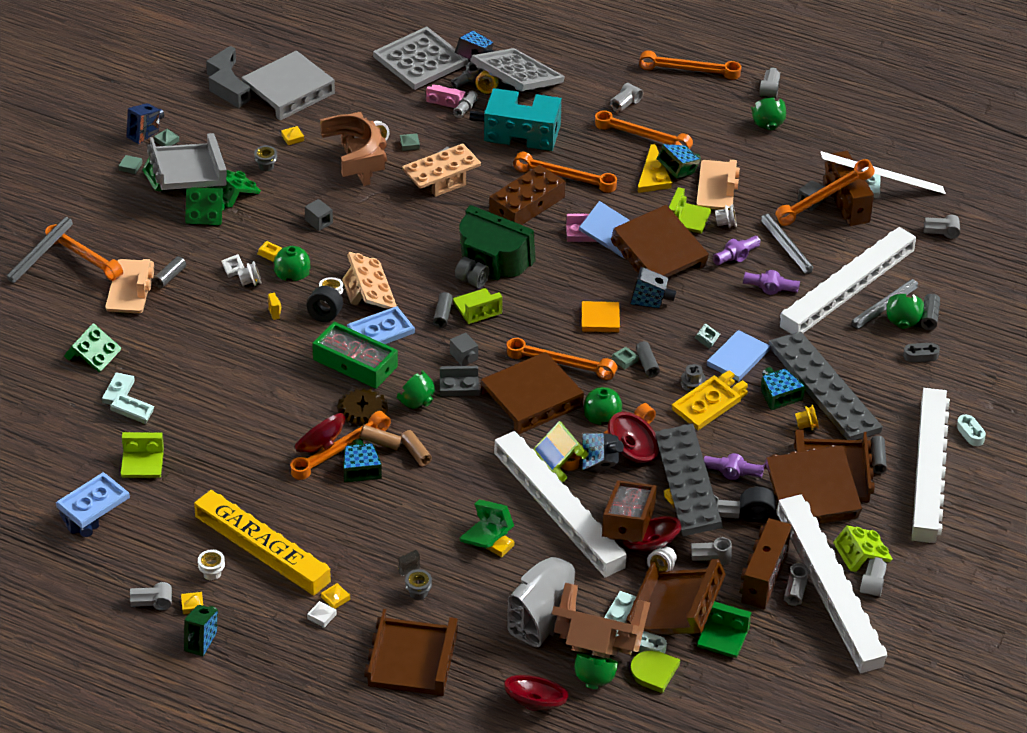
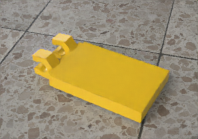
[672,370,748,430]

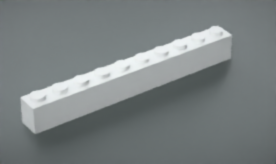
[780,227,916,334]
[911,388,950,544]
[494,431,627,578]
[777,494,887,674]

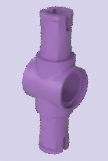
[713,236,760,265]
[743,270,800,295]
[704,454,764,480]

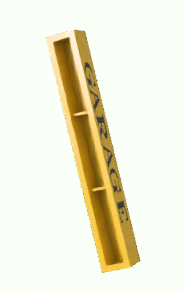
[194,490,331,596]

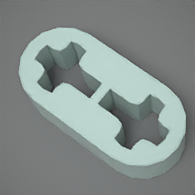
[957,414,986,446]
[639,631,667,654]

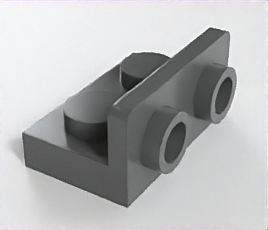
[440,366,479,396]

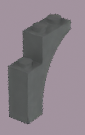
[206,46,251,108]

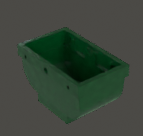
[459,205,536,281]

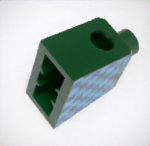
[656,144,701,178]
[761,367,805,411]
[343,439,382,482]
[184,605,218,656]

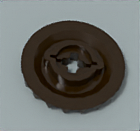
[337,388,388,426]

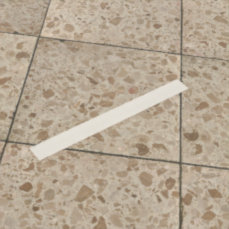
[821,151,946,194]

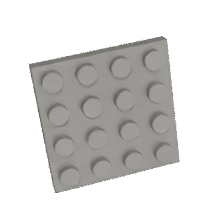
[373,27,468,90]
[470,48,565,92]

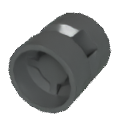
[455,257,490,288]

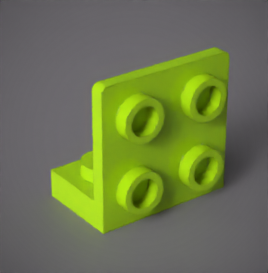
[669,187,711,233]
[453,288,502,324]
[121,432,164,478]
[833,525,892,572]

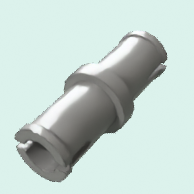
[453,91,478,118]

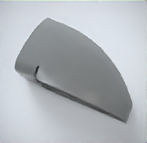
[507,557,575,647]

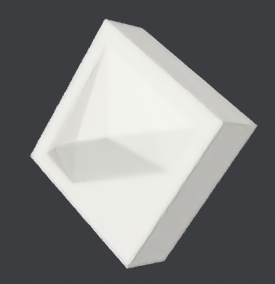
[221,254,244,278]
[307,601,337,628]

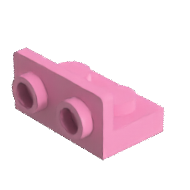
[426,84,465,108]
[566,214,597,242]

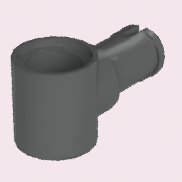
[451,62,482,89]

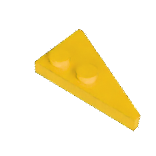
[638,144,672,193]

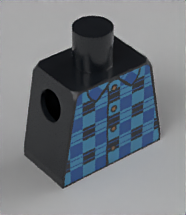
[454,30,494,60]
[630,267,676,308]
[582,433,624,473]

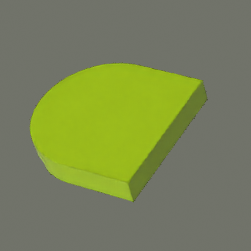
[631,650,680,693]

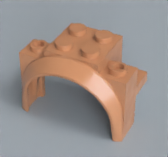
[320,112,387,186]
[552,583,650,658]

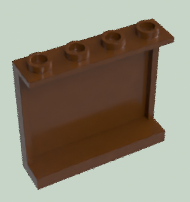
[611,205,709,277]
[481,352,584,435]
[794,430,875,502]
[763,445,862,524]
[626,559,726,634]
[364,609,458,696]

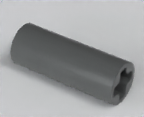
[153,256,186,288]
[433,292,453,328]
[636,341,660,377]
[870,436,887,474]

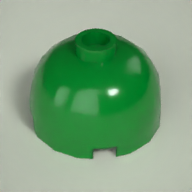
[751,98,786,130]
[274,246,311,281]
[886,294,924,329]
[396,370,435,409]
[584,387,622,425]
[575,654,618,689]

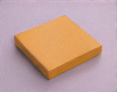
[582,301,620,332]

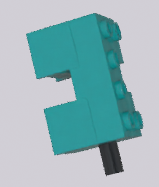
[469,88,562,151]

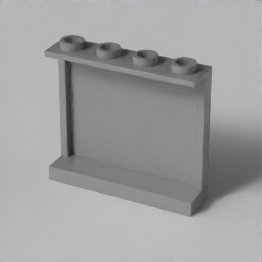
[242,51,335,121]
[147,133,227,190]

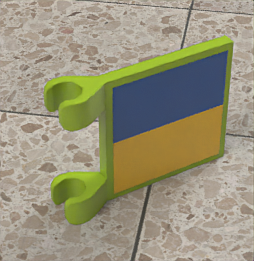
[533,421,589,483]

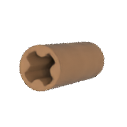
[359,425,401,451]
[401,430,432,466]

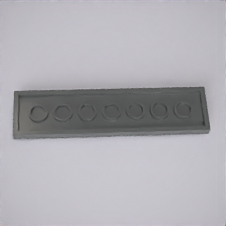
[768,332,883,440]
[655,424,723,536]

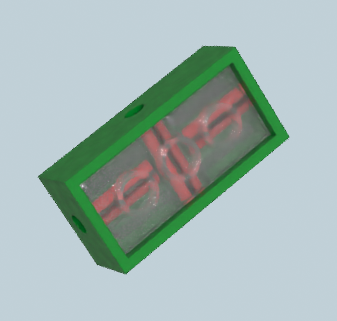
[312,321,398,389]

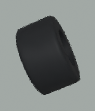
[306,286,343,322]
[740,487,776,523]

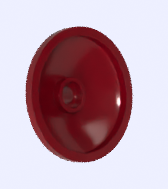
[608,412,659,463]
[294,413,345,453]
[622,516,681,552]
[504,675,568,711]

